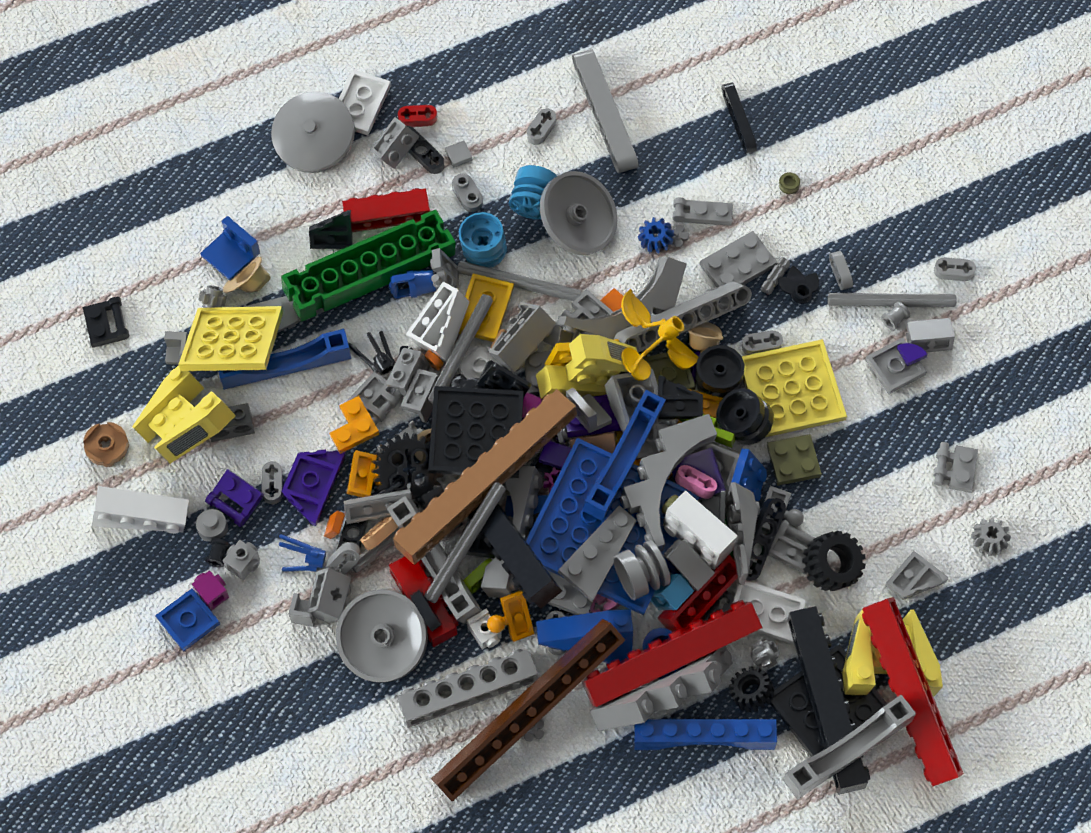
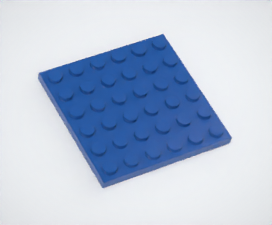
[526,438,699,616]

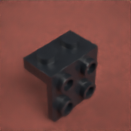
[477,360,531,396]

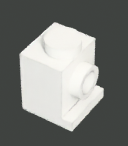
[467,609,502,650]

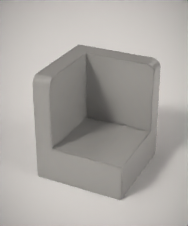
[543,321,579,346]
[164,331,188,365]
[288,593,316,627]

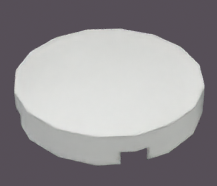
[459,346,501,380]

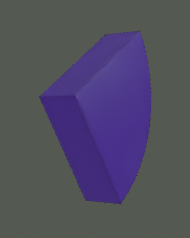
[897,343,928,366]

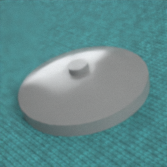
[271,92,355,173]
[540,171,617,255]
[336,589,428,682]

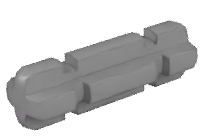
[761,257,790,295]

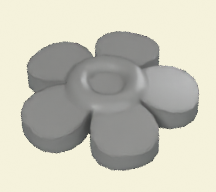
[668,224,689,247]
[524,720,544,742]

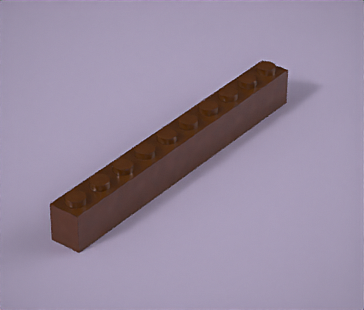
[431,619,625,802]

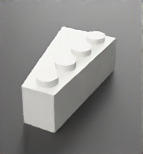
[91,486,189,534]

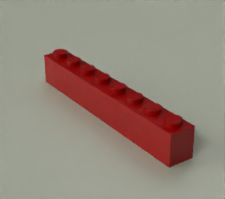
[862,597,964,787]
[581,600,763,707]

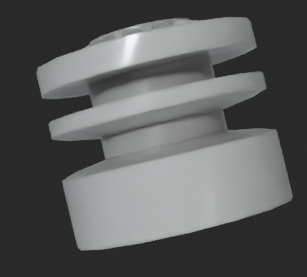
[613,540,671,600]

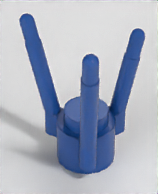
[279,534,326,572]

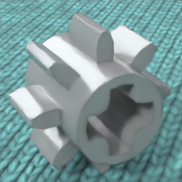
[198,285,227,308]
[751,639,780,669]

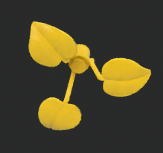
[621,289,699,381]

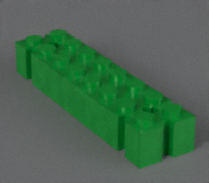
[281,209,456,322]

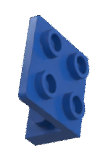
[200,216,260,280]

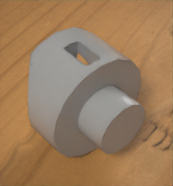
[196,509,228,541]

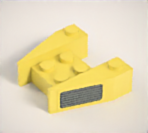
[536,334,637,399]
[132,365,236,464]
[842,610,943,697]

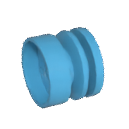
[509,165,557,219]
[458,212,507,268]

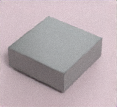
[445,141,473,168]

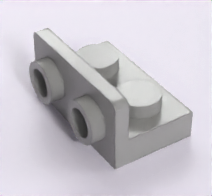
[370,117,419,169]
[386,348,431,397]

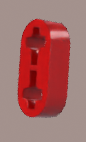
[398,105,437,127]

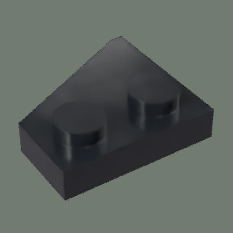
[658,376,703,419]

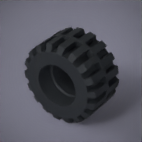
[802,531,866,591]

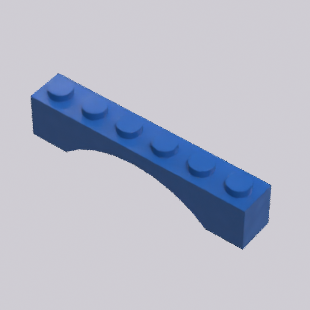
[218,329,351,390]
[582,390,666,521]
[634,719,777,750]

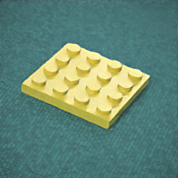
[179,306,283,371]
[742,339,847,437]

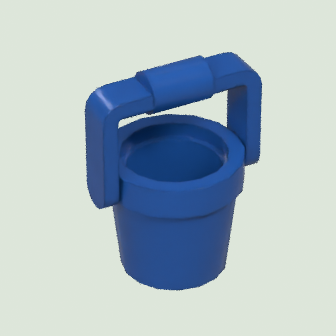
[389,270,436,299]

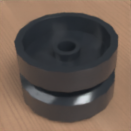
[695,345,745,398]
[716,388,774,445]

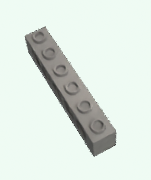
[397,649,538,728]

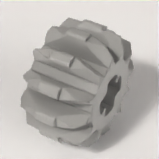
[971,517,1011,556]

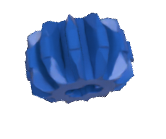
[638,217,674,254]

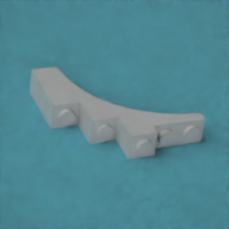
[557,257,687,340]
[620,414,717,552]
[590,646,733,731]

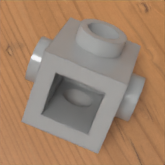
[223,540,260,581]

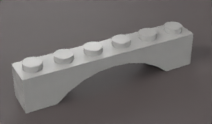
[481,466,543,598]
[387,496,482,624]
[783,695,916,800]

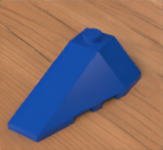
[536,609,633,663]

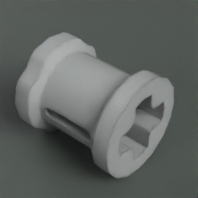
[881,302,910,330]

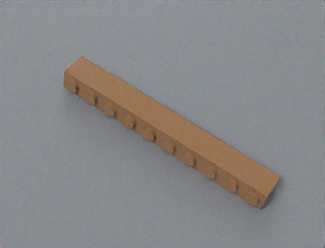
[393,389,577,565]

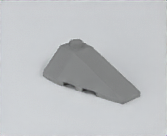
[604,369,658,460]
[725,482,760,585]

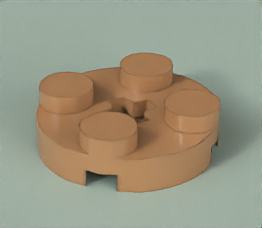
[83,422,129,467]

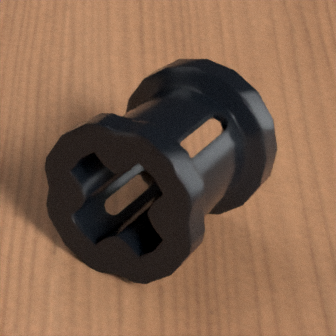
[205,539,231,567]

